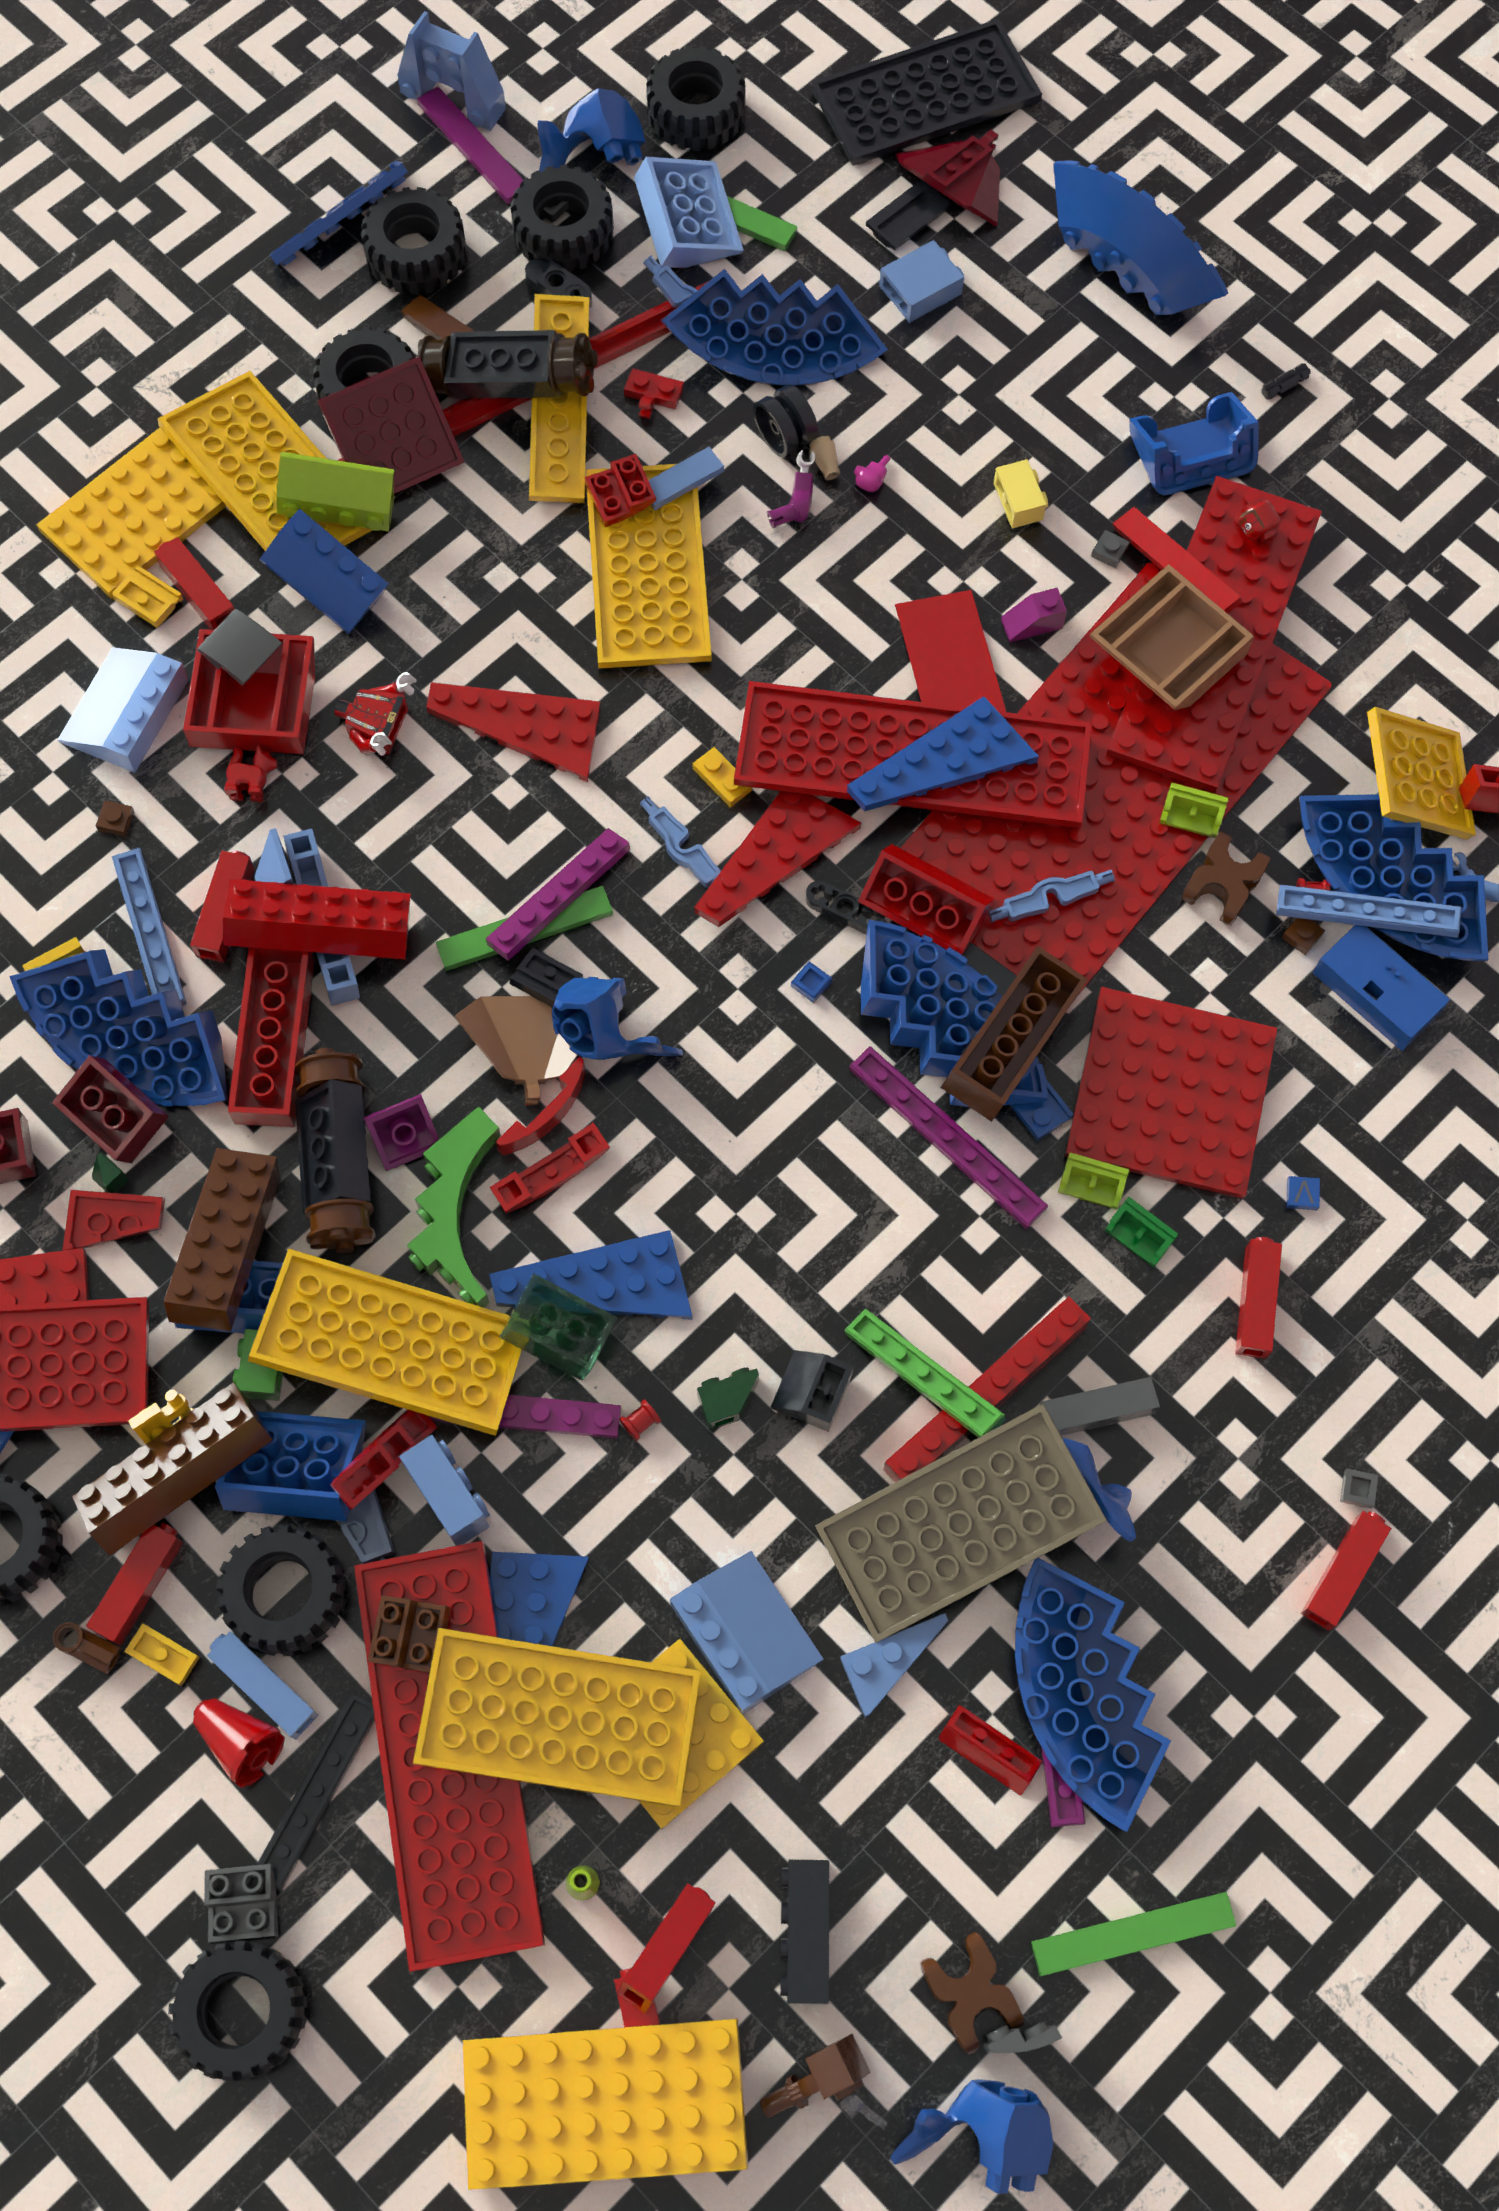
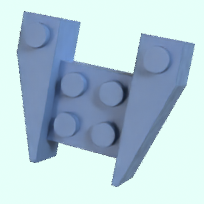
[397,11,506,131]

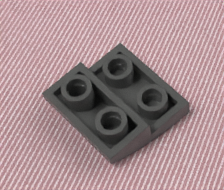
[197,608,282,686]
[204,1864,278,1944]
[981,2022,1062,2053]

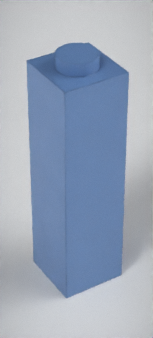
[207,1631,319,1740]

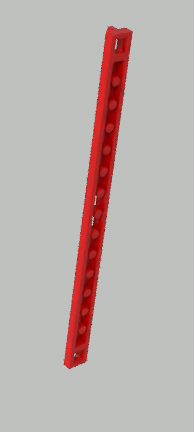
[337,281,709,461]

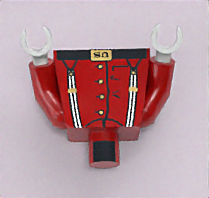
[335,672,417,756]

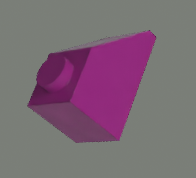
[1001,587,1067,643]

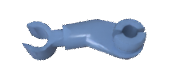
[1453,852,1499,902]

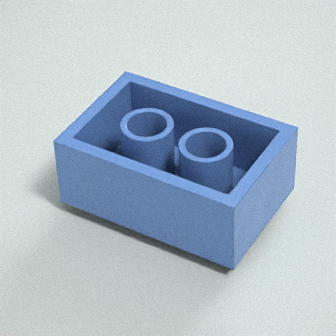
[399,1435,490,1546]

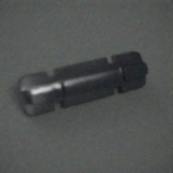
[1261,363,1311,400]

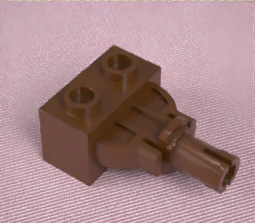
[760,2034,871,2118]

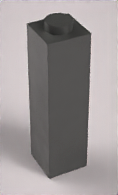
[1040,1377,1160,1436]

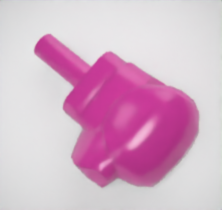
[854,455,890,492]

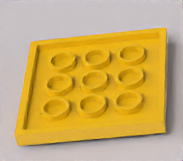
[1367,707,1476,840]
[639,1639,764,1830]

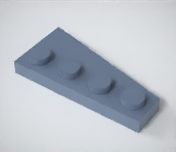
[338,1449,395,1564]

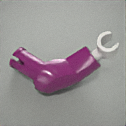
[767,450,815,528]

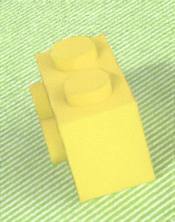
[993,459,1048,528]

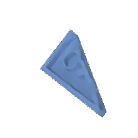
[840,1613,948,1718]

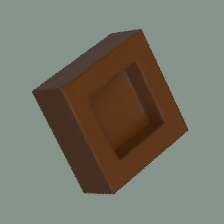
[95,800,135,837]
[1282,918,1325,955]

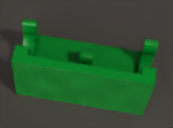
[1104,1197,1178,1268]

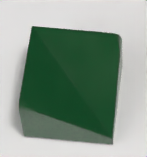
[92,1153,128,1193]

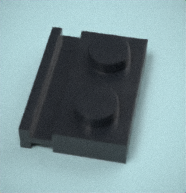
[509,947,583,1007]

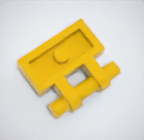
[128,1390,193,1444]

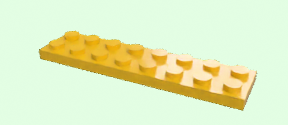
[529,294,589,503]

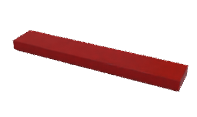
[1113,507,1242,614]

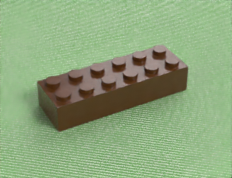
[941,946,1088,1122]
[163,1148,281,1331]
[72,1382,272,1556]

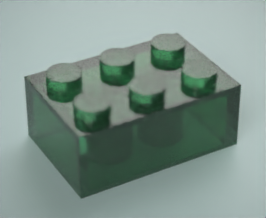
[499,1273,617,1381]

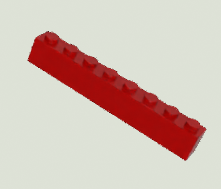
[883,1296,1091,1482]

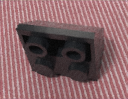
[771,1350,854,1432]

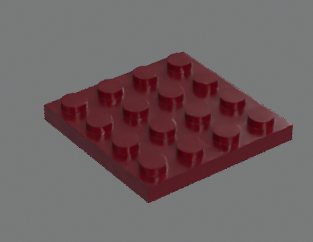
[317,356,464,494]

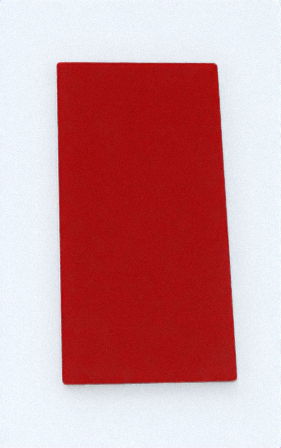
[901,563,1331,1002]

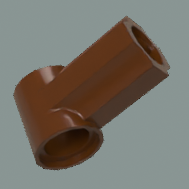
[53,1622,122,1674]

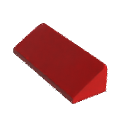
[938,1704,1043,1795]

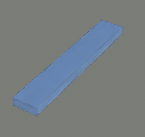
[112,848,187,1006]
[1276,885,1461,938]

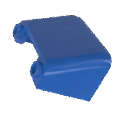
[1129,392,1259,495]

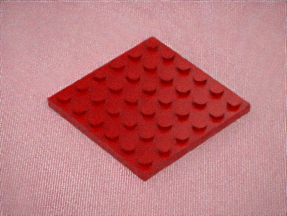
[1065,987,1277,1199]

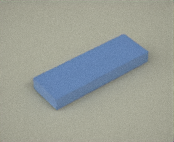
[648,447,724,510]

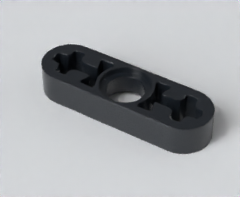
[806,881,885,934]

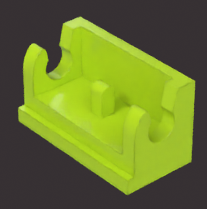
[1159,783,1228,838]
[1058,1152,1129,1210]

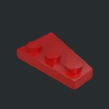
[62,1190,165,1251]

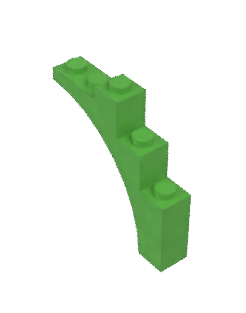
[407,1106,501,1308]

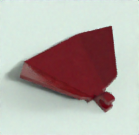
[895,130,1000,227]

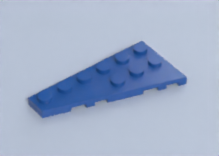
[270,161,408,266]
[847,696,1039,812]
[489,1230,693,1320]
[490,1552,590,1647]

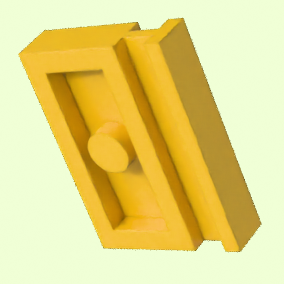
[112,565,183,628]

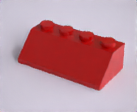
[858,844,995,956]

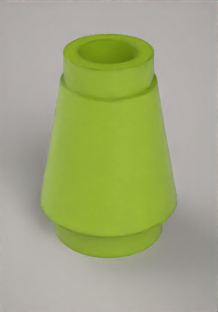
[566,1866,600,1901]

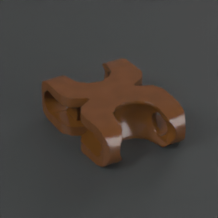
[1181,831,1271,926]
[920,1932,1024,2056]

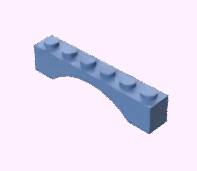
[283,829,360,1006]

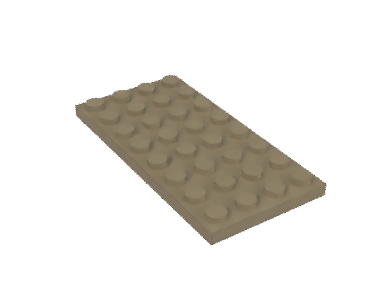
[815,1403,1107,1643]

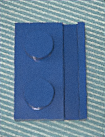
[1010,1079,1074,1141]

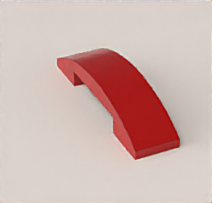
[496,1056,586,1155]
[489,1122,610,1213]

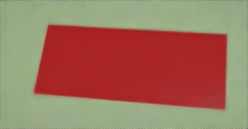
[895,590,1006,712]

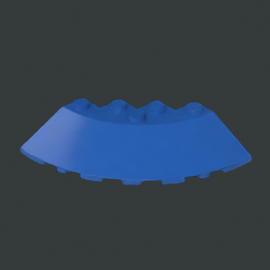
[1053,160,1229,315]
[662,268,888,386]
[1299,794,1488,961]
[861,919,1048,1107]
[9,949,228,1106]
[1015,1558,1171,1832]

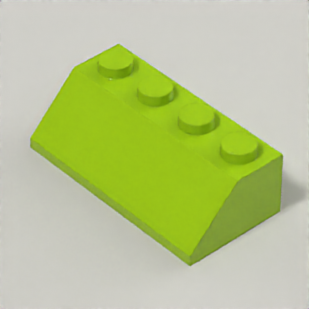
[276,452,394,532]

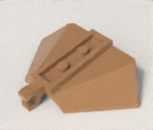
[455,996,578,1106]

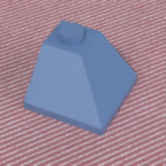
[255,828,295,884]

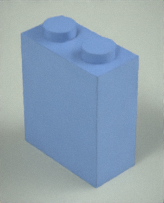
[879,240,964,323]

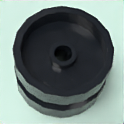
[753,384,819,458]

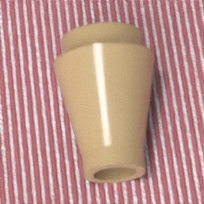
[809,436,840,480]

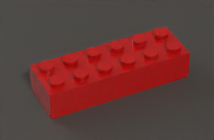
[222,879,411,959]
[228,947,315,1127]

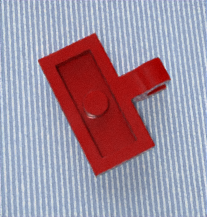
[624,368,684,419]

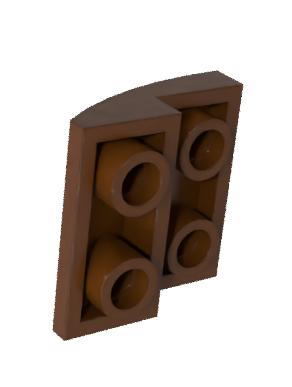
[368,1595,451,1673]

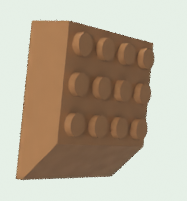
[1090,564,1254,710]

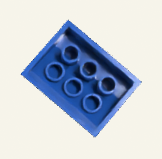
[215,1411,366,1521]

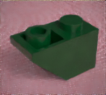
[697,1367,759,1431]

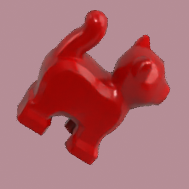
[224,745,278,803]

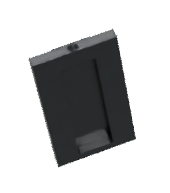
[866,179,952,250]

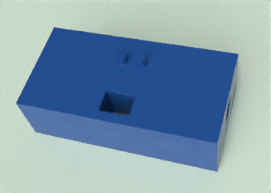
[1313,925,1450,1051]

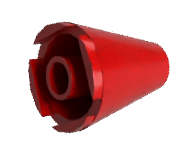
[193,1698,285,1788]

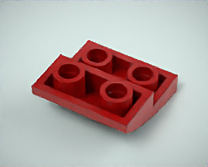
[585,454,656,527]

